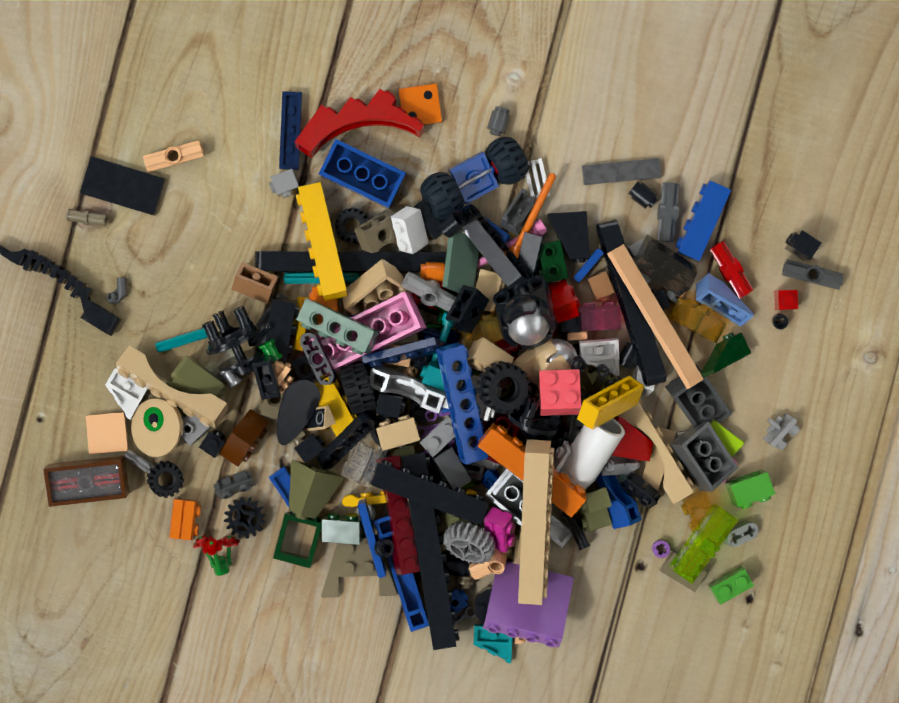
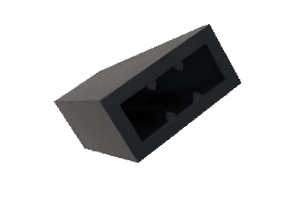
[547,211,590,263]

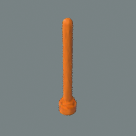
[509,173,556,259]

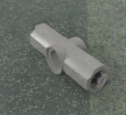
[401,272,456,312]

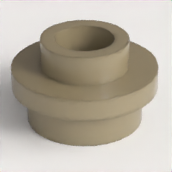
[456,577,475,589]

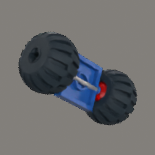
[420,137,529,220]

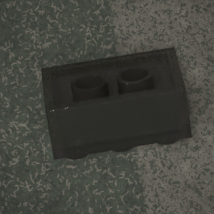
[634,234,697,296]

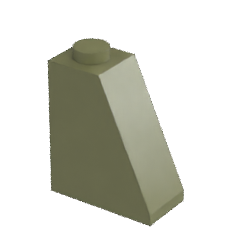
[166,356,227,399]
[289,460,344,520]

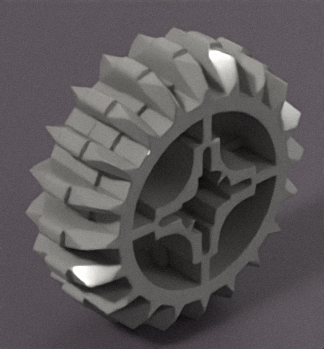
[443,521,496,564]

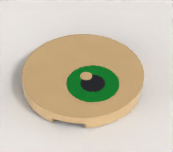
[131,398,184,457]

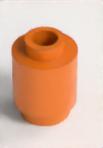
[420,262,445,282]

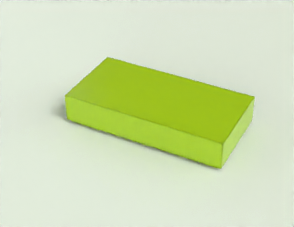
[710,419,744,457]

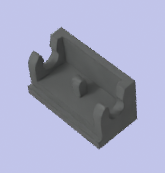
[501,188,536,236]
[430,447,472,490]

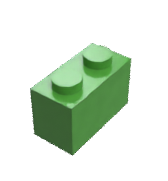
[708,566,754,605]

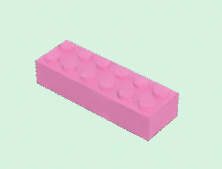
[306,292,427,377]

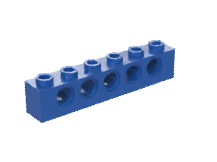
[436,342,488,465]

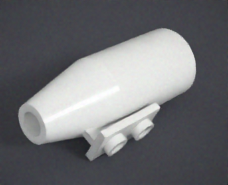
[553,418,625,489]

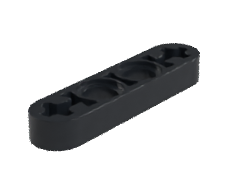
[317,412,375,470]

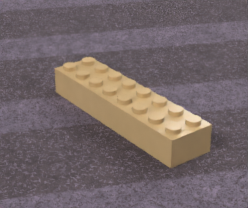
[518,439,555,605]

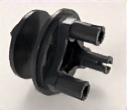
[202,305,263,376]

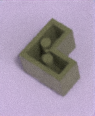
[578,487,612,532]

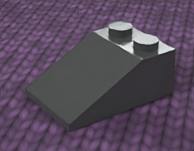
[665,364,732,427]
[485,469,554,526]

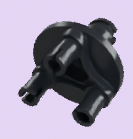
[507,383,563,447]

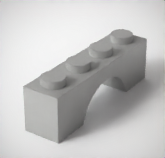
[369,365,446,414]

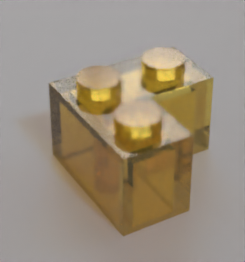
[668,297,727,343]
[461,314,504,350]

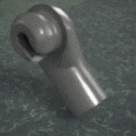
[107,278,127,304]

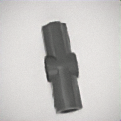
[657,182,679,242]
[782,259,843,290]

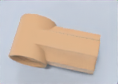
[469,548,507,580]

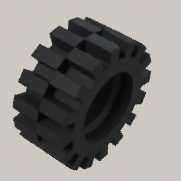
[335,208,369,243]
[147,461,184,498]

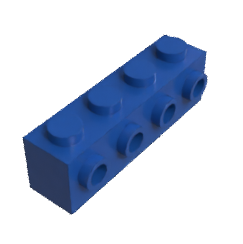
[675,181,731,262]

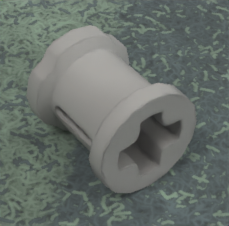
[218,370,243,389]

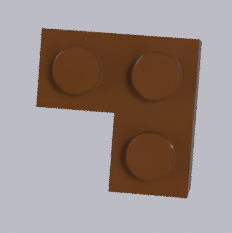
[219,409,269,467]

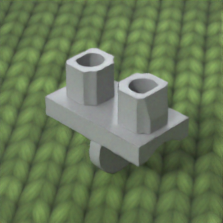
[763,413,800,450]

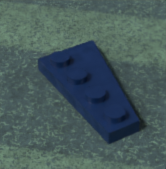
[362,337,448,368]

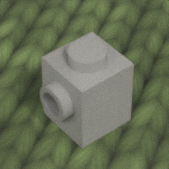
[269,169,300,198]

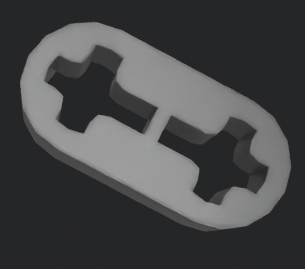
[722,521,758,547]

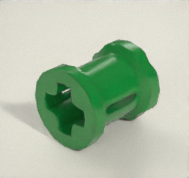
[258,339,283,362]

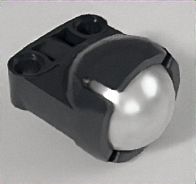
[493,275,557,349]

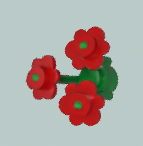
[193,535,240,576]

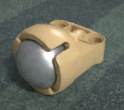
[507,338,578,407]

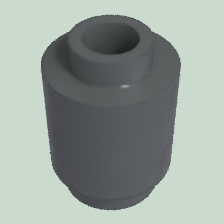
[487,106,510,137]

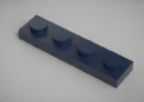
[279,91,302,170]

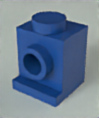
[450,587,469,614]

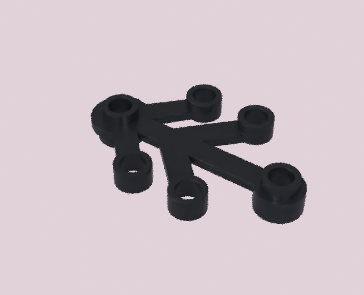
[570,356,615,406]

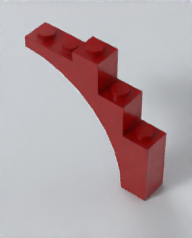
[295,89,424,158]

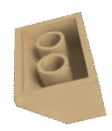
[342,259,412,315]

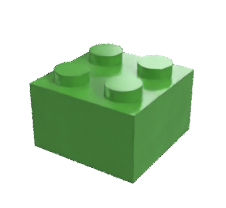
[725,470,775,509]

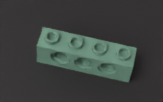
[296,298,380,355]

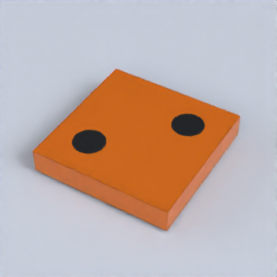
[398,84,442,125]

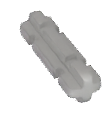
[124,450,155,473]

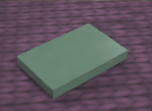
[442,232,479,293]

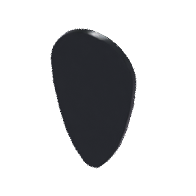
[276,379,320,445]

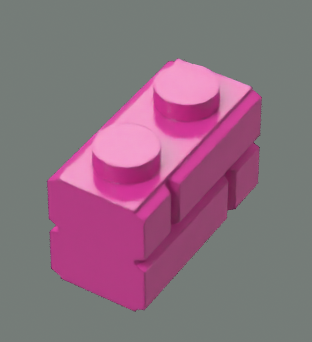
[484,507,517,553]

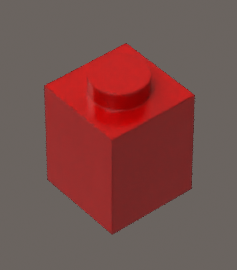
[774,290,798,310]

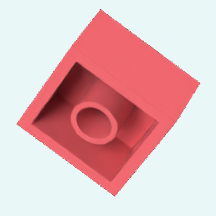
[539,369,581,416]

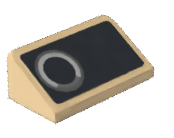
[304,405,335,431]

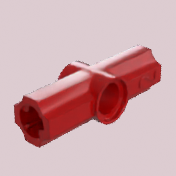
[709,241,753,299]

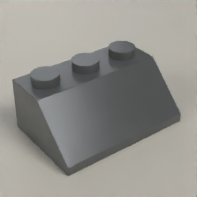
[670,421,738,492]

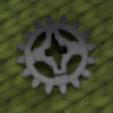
[224,496,266,539]

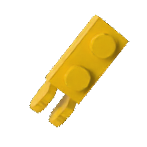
[342,490,386,507]

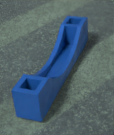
[578,426,642,529]
[374,514,429,632]

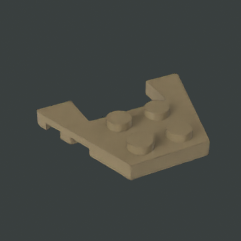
[321,538,397,598]

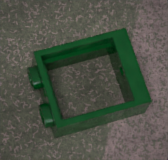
[273,511,322,568]

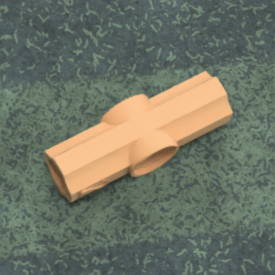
[143,140,204,172]

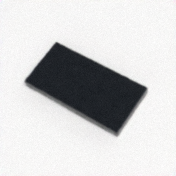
[80,156,166,216]

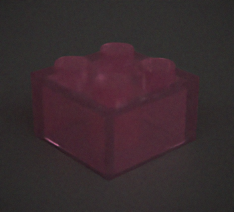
[578,302,621,331]

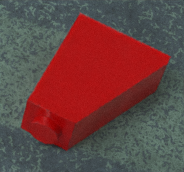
[611,416,653,462]

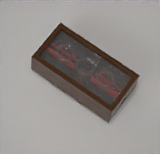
[43,455,130,507]

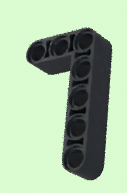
[439,204,530,287]

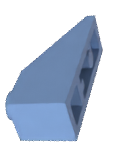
[696,273,754,326]

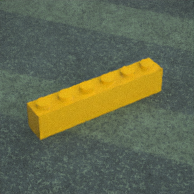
[296,182,347,301]

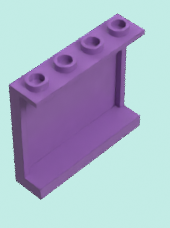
[482,561,574,647]

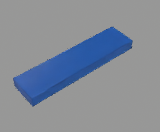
[357,498,387,578]

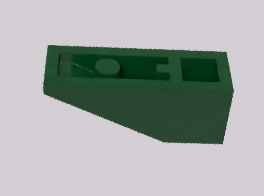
[701,332,751,377]

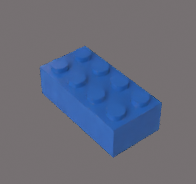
[319,139,406,210]

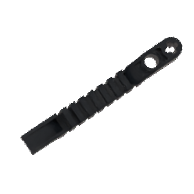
[0,245,122,336]

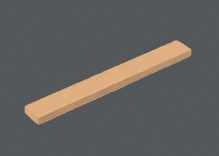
[607,244,703,389]

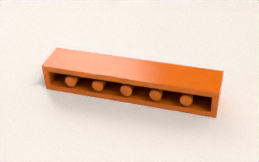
[478,423,587,518]

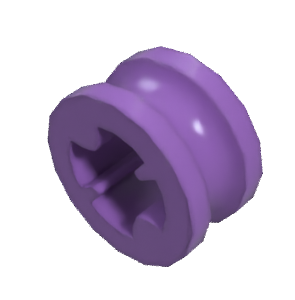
[652,540,670,558]

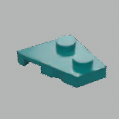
[473,624,512,663]

